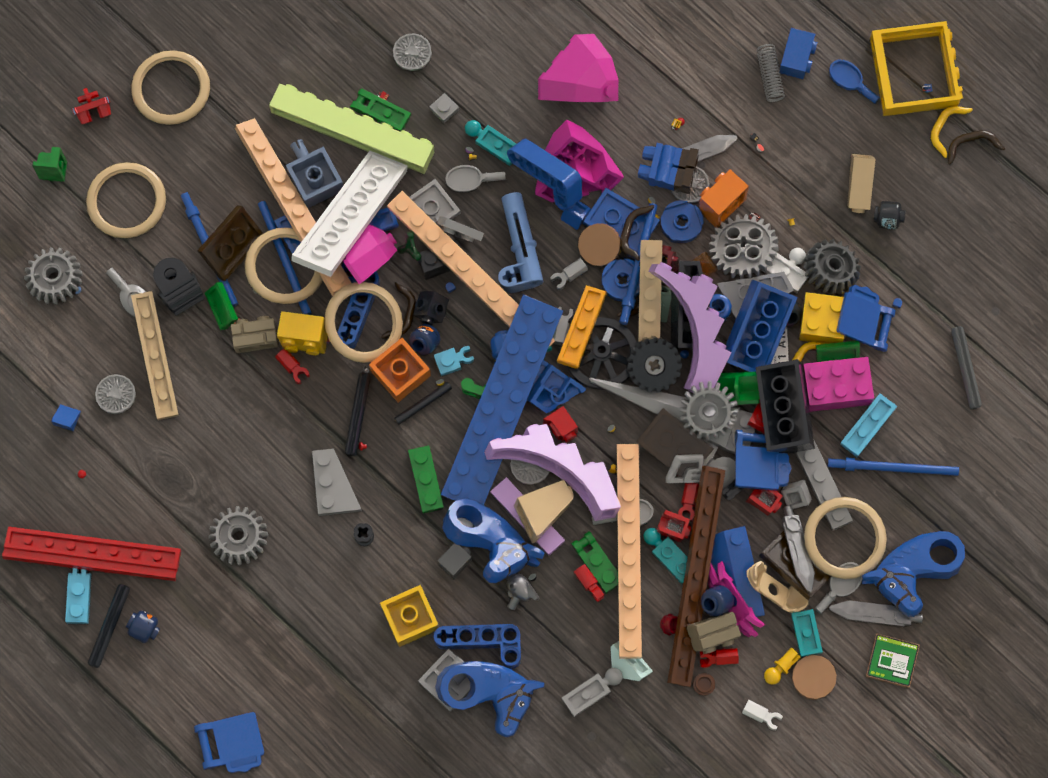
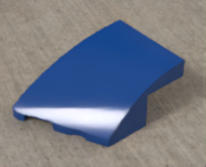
[527,360,586,413]

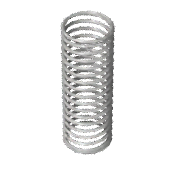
[756,44,785,102]

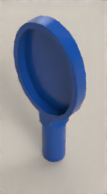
[829,59,880,104]

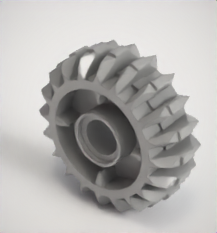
[24,247,83,305]
[679,381,738,440]
[209,506,268,565]

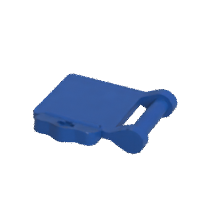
[837,285,896,352]
[735,430,792,490]
[194,712,264,773]

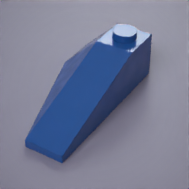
[711,526,765,617]

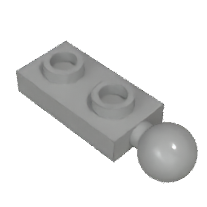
[562,668,623,717]

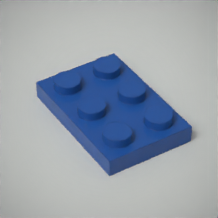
[583,188,660,252]

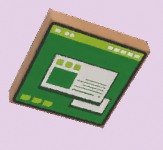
[866,633,920,688]

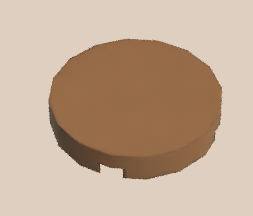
[578,223,621,266]
[792,655,837,700]

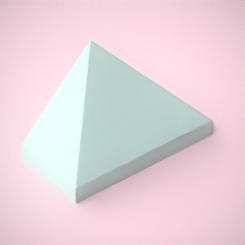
[611,641,653,681]

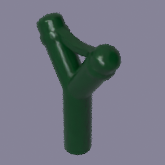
[397,231,422,261]

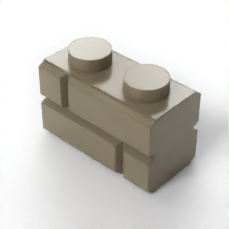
[231,316,278,353]
[687,612,741,654]

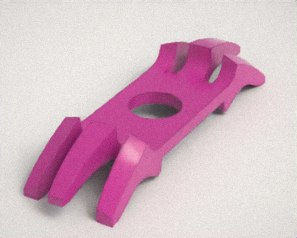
[708,561,765,637]

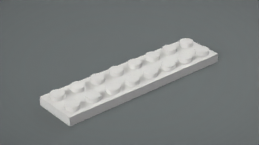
[292,151,408,277]

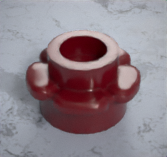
[660,614,678,635]

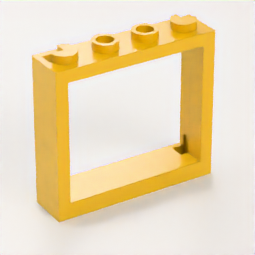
[870,21,963,116]

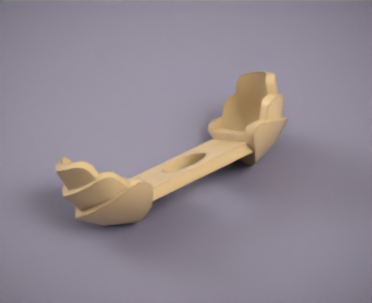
[746,561,809,613]

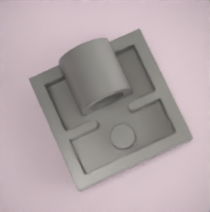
[418,649,470,712]

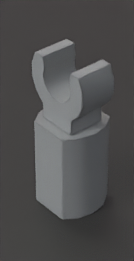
[550,258,588,291]
[553,307,573,346]

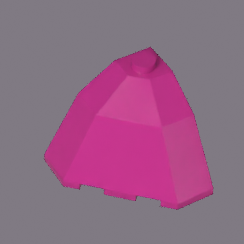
[538,34,618,102]
[535,120,624,202]
[343,224,397,284]

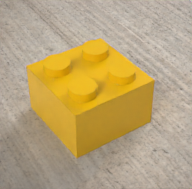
[799,292,844,344]
[277,311,328,356]
[380,585,439,647]

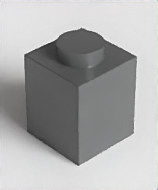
[437,543,472,579]

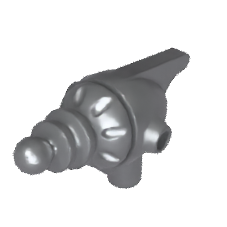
[506,573,540,610]

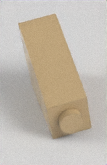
[847,154,875,213]
[514,480,574,544]

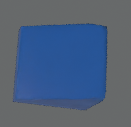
[561,201,591,230]
[51,404,81,431]

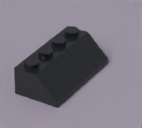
[756,359,815,453]

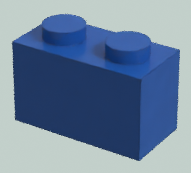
[779,28,818,79]

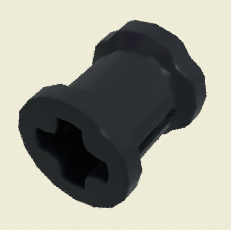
[353,523,374,547]

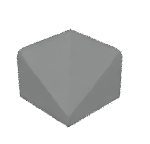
[781,480,812,509]

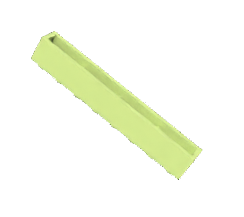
[269,84,434,174]

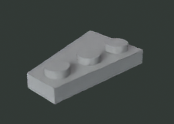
[717,272,794,318]
[312,449,362,516]

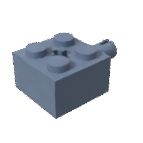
[286,139,343,208]

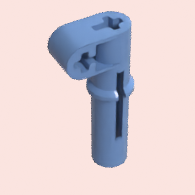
[498,192,544,293]

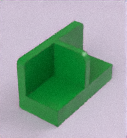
[32,147,67,182]
[717,372,760,405]

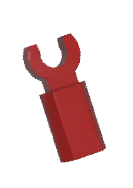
[275,348,310,385]
[678,483,699,522]
[574,564,604,603]
[700,648,739,668]

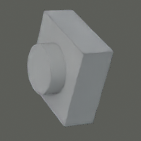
[429,93,459,123]

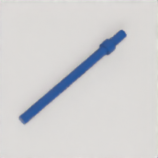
[181,192,238,307]
[258,201,312,315]
[619,203,658,325]
[828,458,959,476]

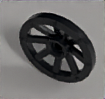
[567,318,636,390]

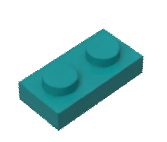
[791,609,823,657]

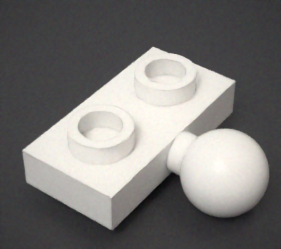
[762,248,809,294]

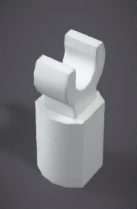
[742,700,783,730]

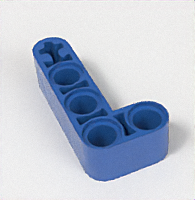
[507,139,582,211]
[337,263,380,349]
[434,624,521,669]

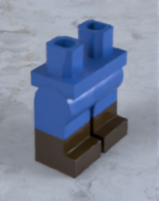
[638,143,699,194]

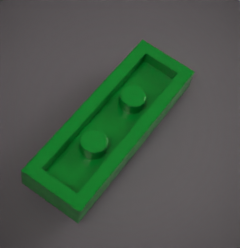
[408,445,444,514]

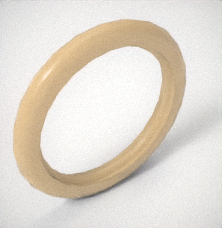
[131,50,210,125]
[86,162,166,238]
[245,228,323,304]
[324,282,403,363]
[804,497,887,579]

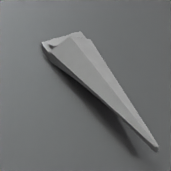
[589,378,756,454]

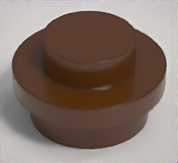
[693,673,715,696]

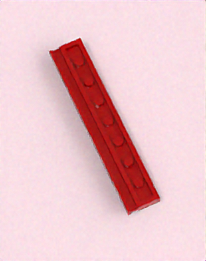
[2,527,181,581]

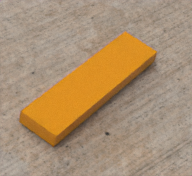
[557,285,607,369]

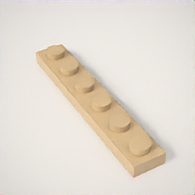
[638,240,662,370]
[131,291,179,420]

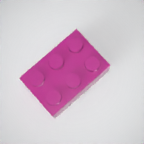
[803,357,874,412]

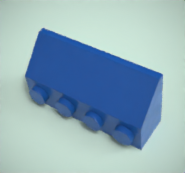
[726,280,798,372]

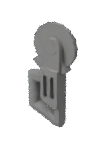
[666,454,735,489]

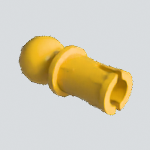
[764,648,801,685]

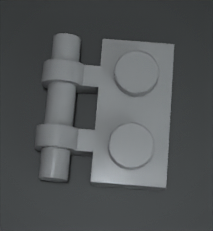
[433,216,484,243]

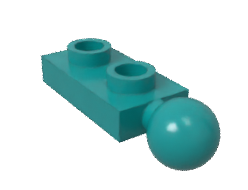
[465,120,516,166]
[643,528,687,585]

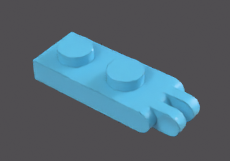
[65,568,91,624]

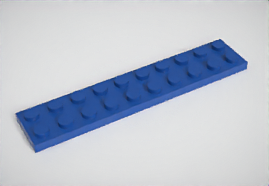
[441,295,563,505]

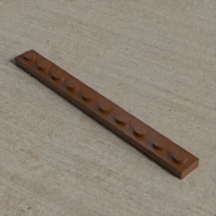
[667,466,725,687]

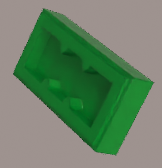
[205,282,238,330]
[816,340,860,362]

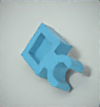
[434,346,474,376]

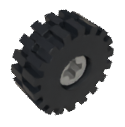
[626,336,682,392]

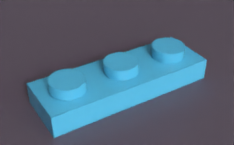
[840,394,897,457]

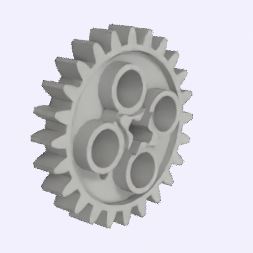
[709,214,779,279]

